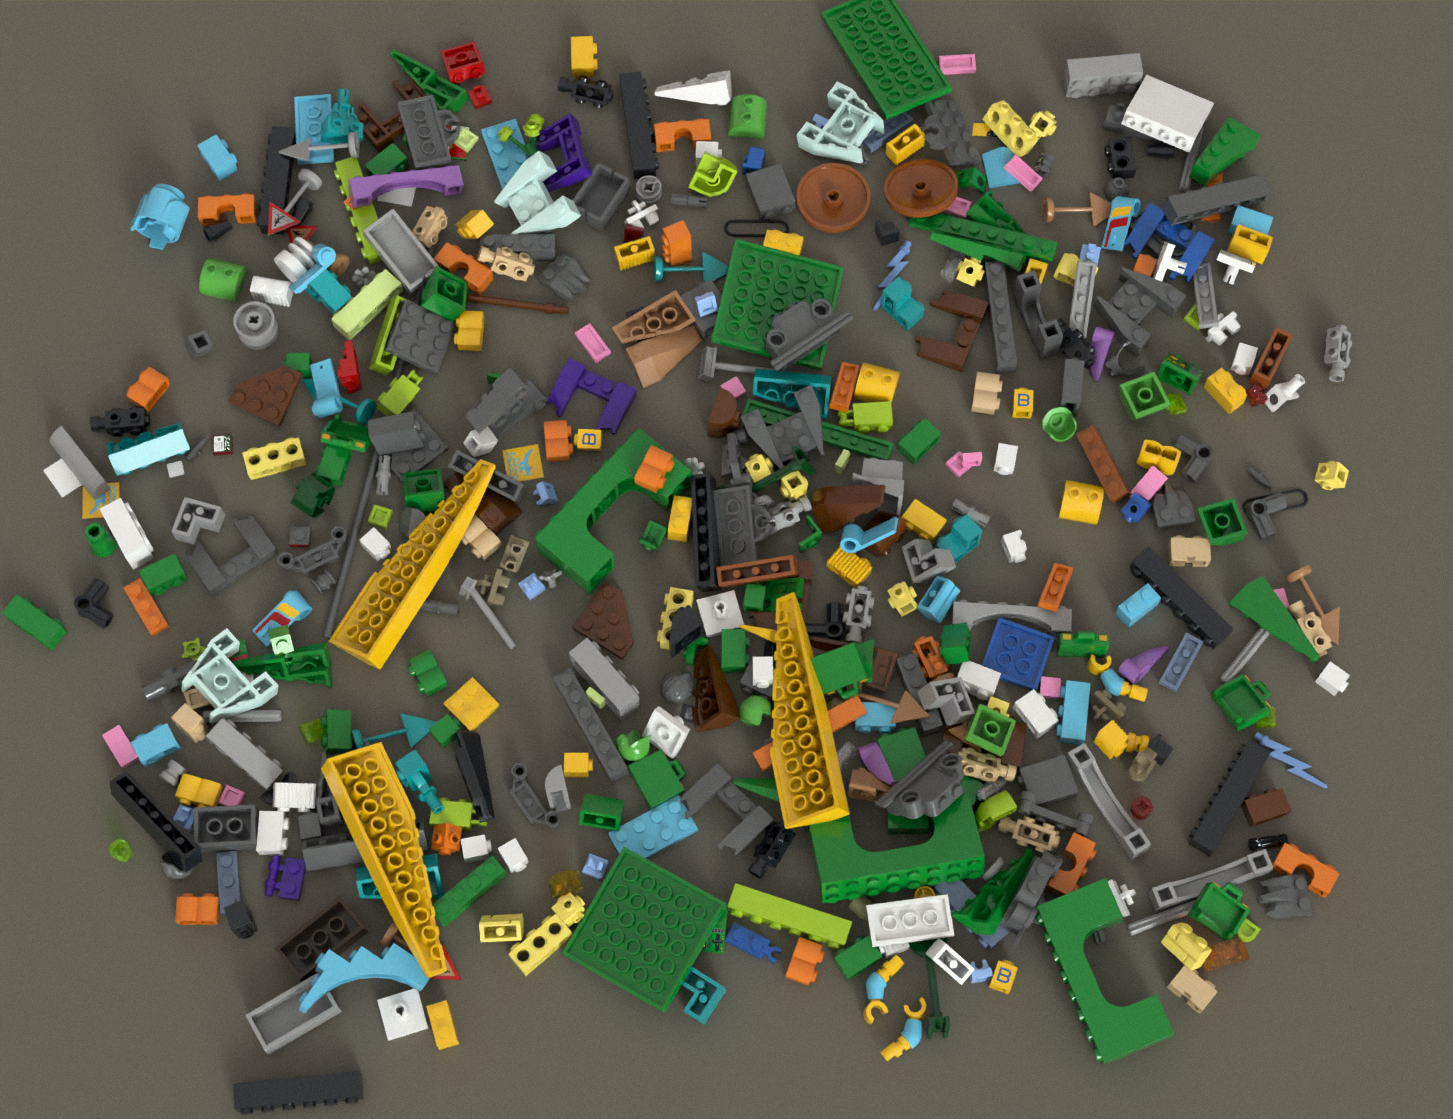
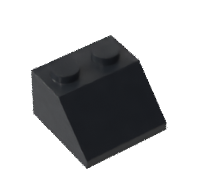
[669,605,704,658]

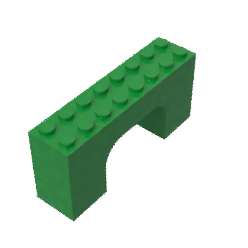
[535,429,692,595]
[808,793,985,903]
[1035,878,1174,1065]

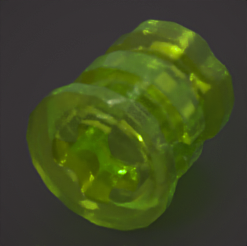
[109,839,133,862]

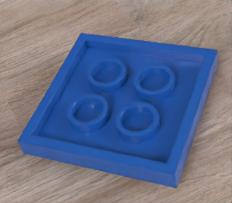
[982,617,1055,691]

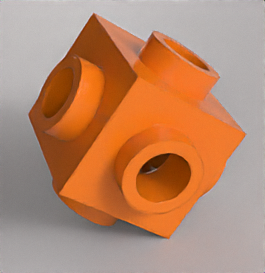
[431,823,462,856]

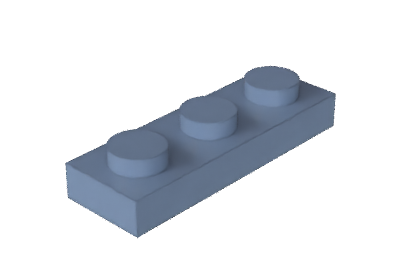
[862,112,914,153]
[1158,632,1204,693]
[216,851,241,914]

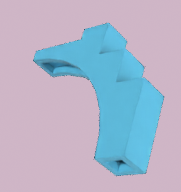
[298,943,430,1014]

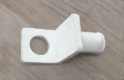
[1262,374,1305,412]

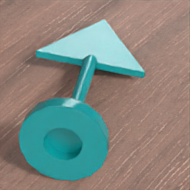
[653,252,729,282]
[303,376,376,425]
[351,713,437,750]

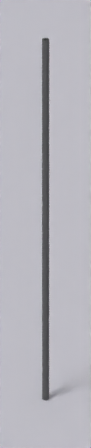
[323,243,437,639]

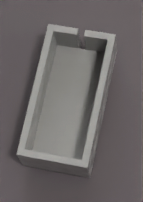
[1063,53,1143,98]
[363,209,439,295]
[569,638,640,722]
[245,973,342,1055]

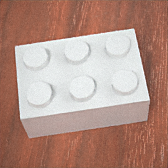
[100,498,154,570]

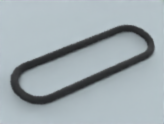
[724,220,789,237]
[1242,489,1308,514]

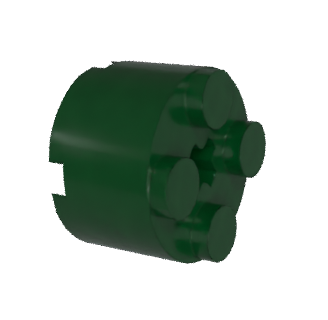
[290,472,336,519]

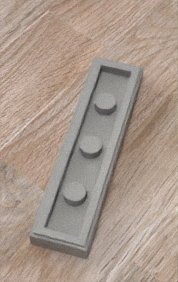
[1068,261,1097,338]
[1193,263,1219,329]

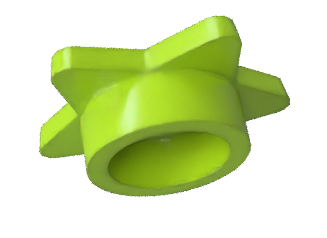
[182,638,206,661]

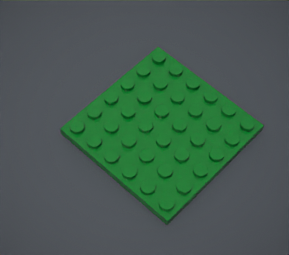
[711,239,844,371]
[561,847,727,1013]

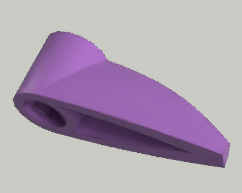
[1091,326,1115,382]
[1118,646,1169,684]
[857,742,895,785]

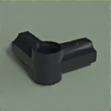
[74,578,114,629]
[805,602,844,641]

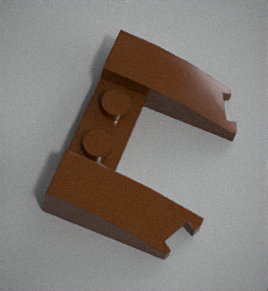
[357,77,438,153]
[915,291,989,372]
[748,558,815,630]
[942,712,1027,772]

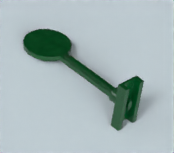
[716,445,817,493]
[908,937,950,1039]

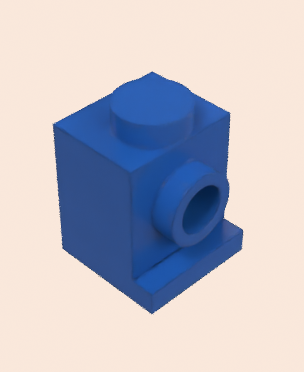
[742,146,765,175]
[1121,492,1152,523]

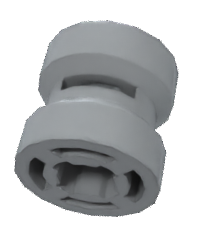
[159,759,187,787]

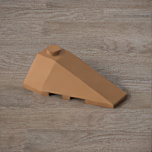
[612,290,696,344]
[626,325,702,389]
[847,768,894,802]

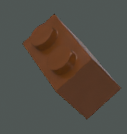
[1241,788,1292,828]

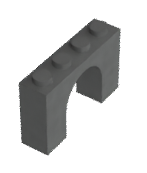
[1013,270,1063,360]

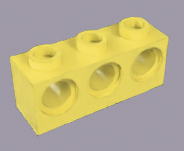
[982,100,1039,157]
[242,437,307,480]
[657,587,694,652]
[509,914,572,976]

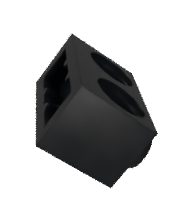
[1104,136,1136,179]
[224,900,258,939]

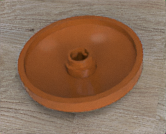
[884,159,958,218]
[796,163,871,233]

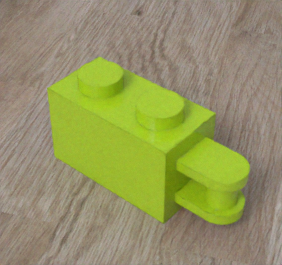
[376,369,424,416]
[838,401,893,434]
[429,797,488,831]

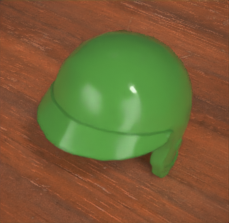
[1042,407,1077,442]
[740,695,773,726]
[615,730,651,762]

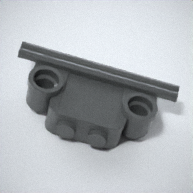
[765,299,854,372]
[875,740,965,819]
[999,850,1063,946]

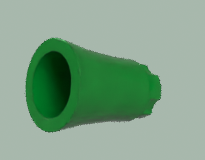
[85,522,117,557]

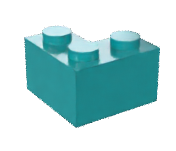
[305,269,352,314]
[881,276,925,331]
[936,514,983,563]
[681,967,726,1025]

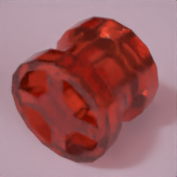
[1246,384,1269,407]
[1130,796,1153,820]

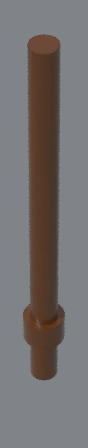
[466,294,569,314]

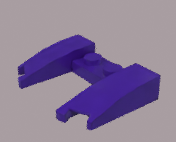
[536,114,592,192]
[547,358,637,435]

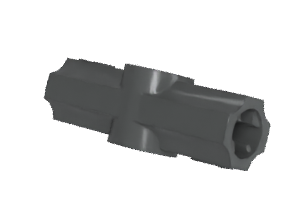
[141,660,197,702]

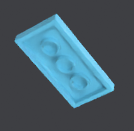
[294,94,335,165]
[481,119,530,190]
[608,795,698,859]

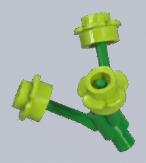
[497,114,544,157]

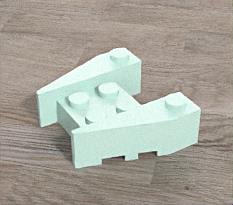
[797,81,885,163]
[494,151,581,234]
[181,628,278,724]

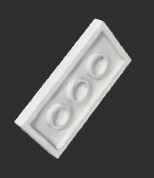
[866,894,954,947]

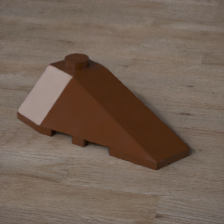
[443,472,523,535]
[811,485,886,534]
[692,645,740,732]

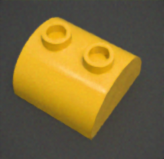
[854,362,900,404]
[1059,480,1104,525]

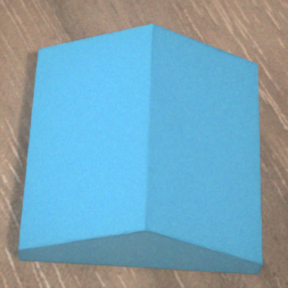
[981,147,1020,188]

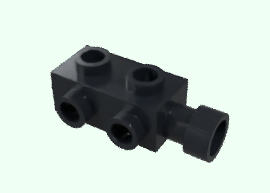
[558,75,614,108]
[1057,318,1097,369]
[90,407,150,437]
[748,820,796,879]

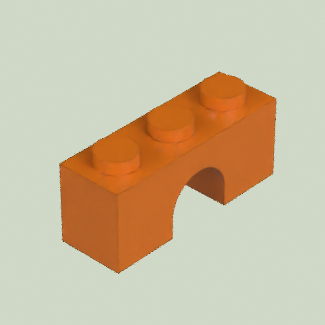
[654,118,711,152]
[198,193,257,226]
[434,243,494,295]
[1045,832,1096,897]
[1272,843,1340,898]

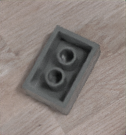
[194,804,259,853]

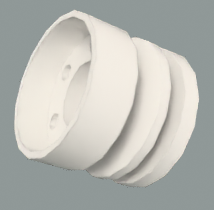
[274,236,316,283]

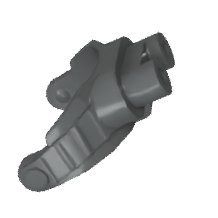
[1105,339,1145,377]

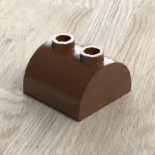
[707,388,741,438]
[862,511,907,557]

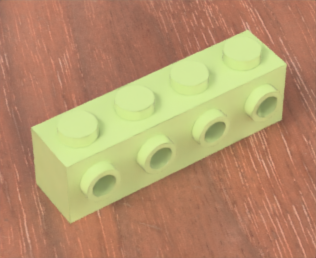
[331,269,403,340]

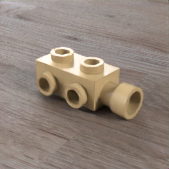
[412,206,448,249]
[477,246,535,281]
[1287,600,1332,657]
[957,748,1017,783]
[998,816,1061,853]

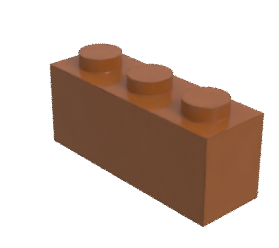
[1249,327,1293,390]

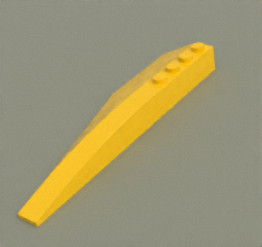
[328,459,496,670]
[770,592,850,829]
[321,742,447,978]

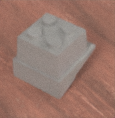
[851,458,904,516]

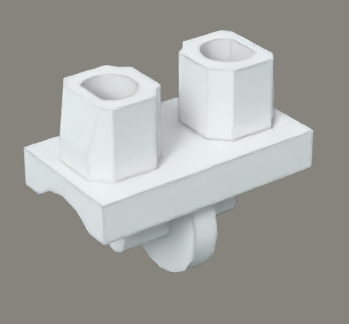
[624,200,659,228]
[1205,311,1241,346]
[1108,880,1136,917]

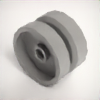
[233,301,279,350]

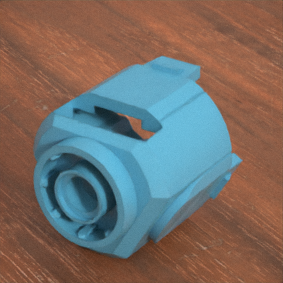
[129,184,190,250]

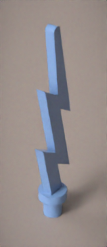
[873,240,912,311]
[1253,731,1328,789]

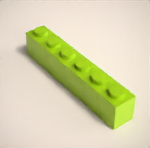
[334,157,382,265]
[728,883,852,950]

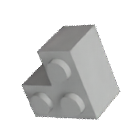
[171,497,225,545]
[902,539,956,584]
[917,677,975,726]

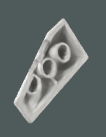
[655,70,732,106]

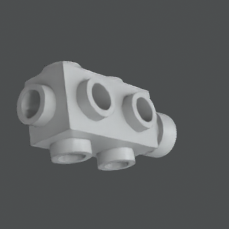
[1324,325,1352,382]
[760,496,812,535]
[843,586,875,644]

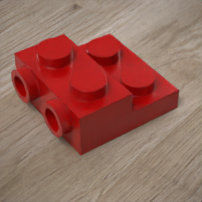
[440,41,486,83]
[337,340,362,393]

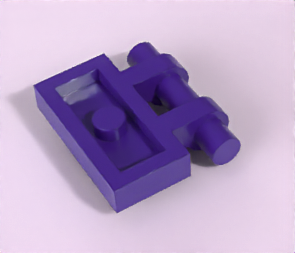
[264,855,306,901]

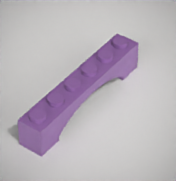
[348,165,464,208]

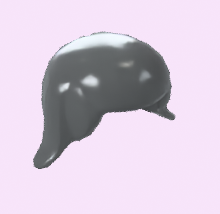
[159,853,194,879]

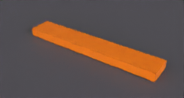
[753,695,867,771]

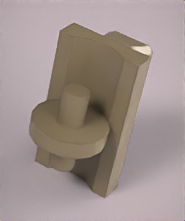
[499,534,530,573]
[476,568,510,606]
[1089,689,1126,724]
[1126,747,1157,783]

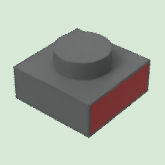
[289,526,311,547]

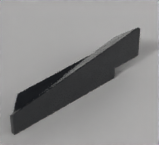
[454,730,495,823]

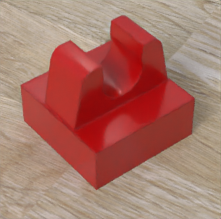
[468,84,492,110]

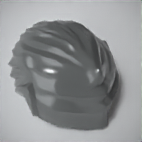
[659,670,694,703]

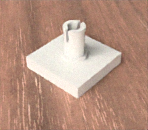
[1152,242,1187,281]
[1217,250,1256,284]
[696,590,744,638]
[642,706,690,759]
[377,988,428,1041]

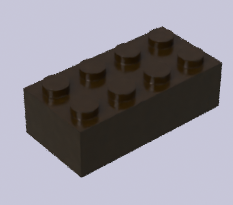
[274,896,368,982]

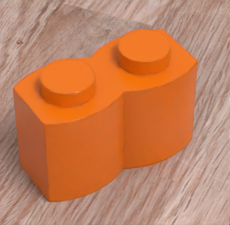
[126,367,171,412]
[544,420,573,462]
[634,445,674,492]
[175,893,220,925]
[785,937,825,986]

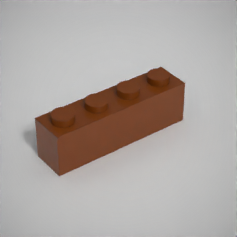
[1076,425,1132,504]
[716,555,800,588]

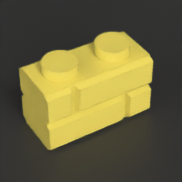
[479,914,525,942]
[1161,922,1212,970]

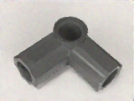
[1174,433,1213,483]
[1246,492,1287,540]

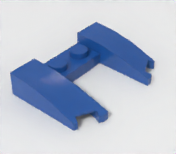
[1124,203,1215,282]

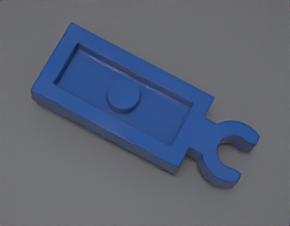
[725,922,782,963]

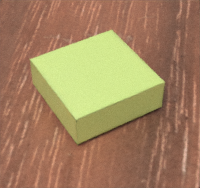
[454,127,479,153]
[834,449,850,474]
[586,687,606,709]

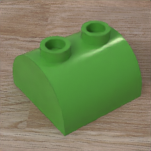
[728,94,767,139]
[199,258,248,302]
[1119,372,1171,421]
[964,704,1016,757]

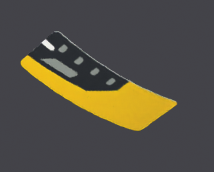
[972,123,999,138]

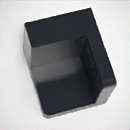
[875,220,900,247]
[1149,733,1173,766]

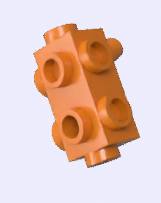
[911,636,949,682]

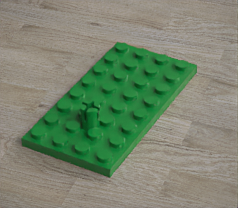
[821,0,952,120]

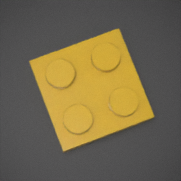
[443,677,500,732]

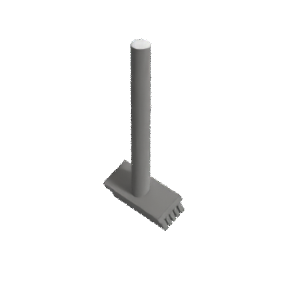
[698,346,780,382]
[459,577,517,650]

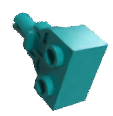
[320,89,363,144]
[395,750,444,814]

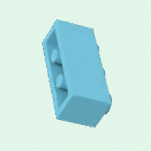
[1056,680,1090,745]

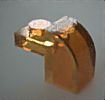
[1203,939,1249,971]

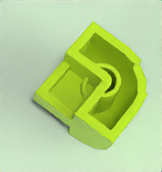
[688,151,738,197]
[974,790,1017,833]

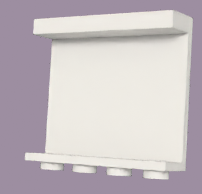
[1121,75,1214,153]

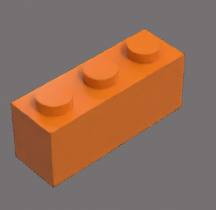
[661,220,692,267]

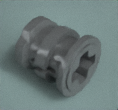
[1033,153,1055,178]
[310,569,337,595]

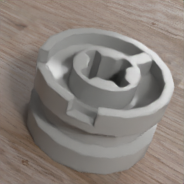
[636,175,662,205]

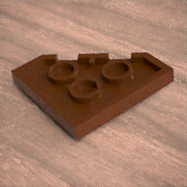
[228,366,303,426]
[573,580,633,660]

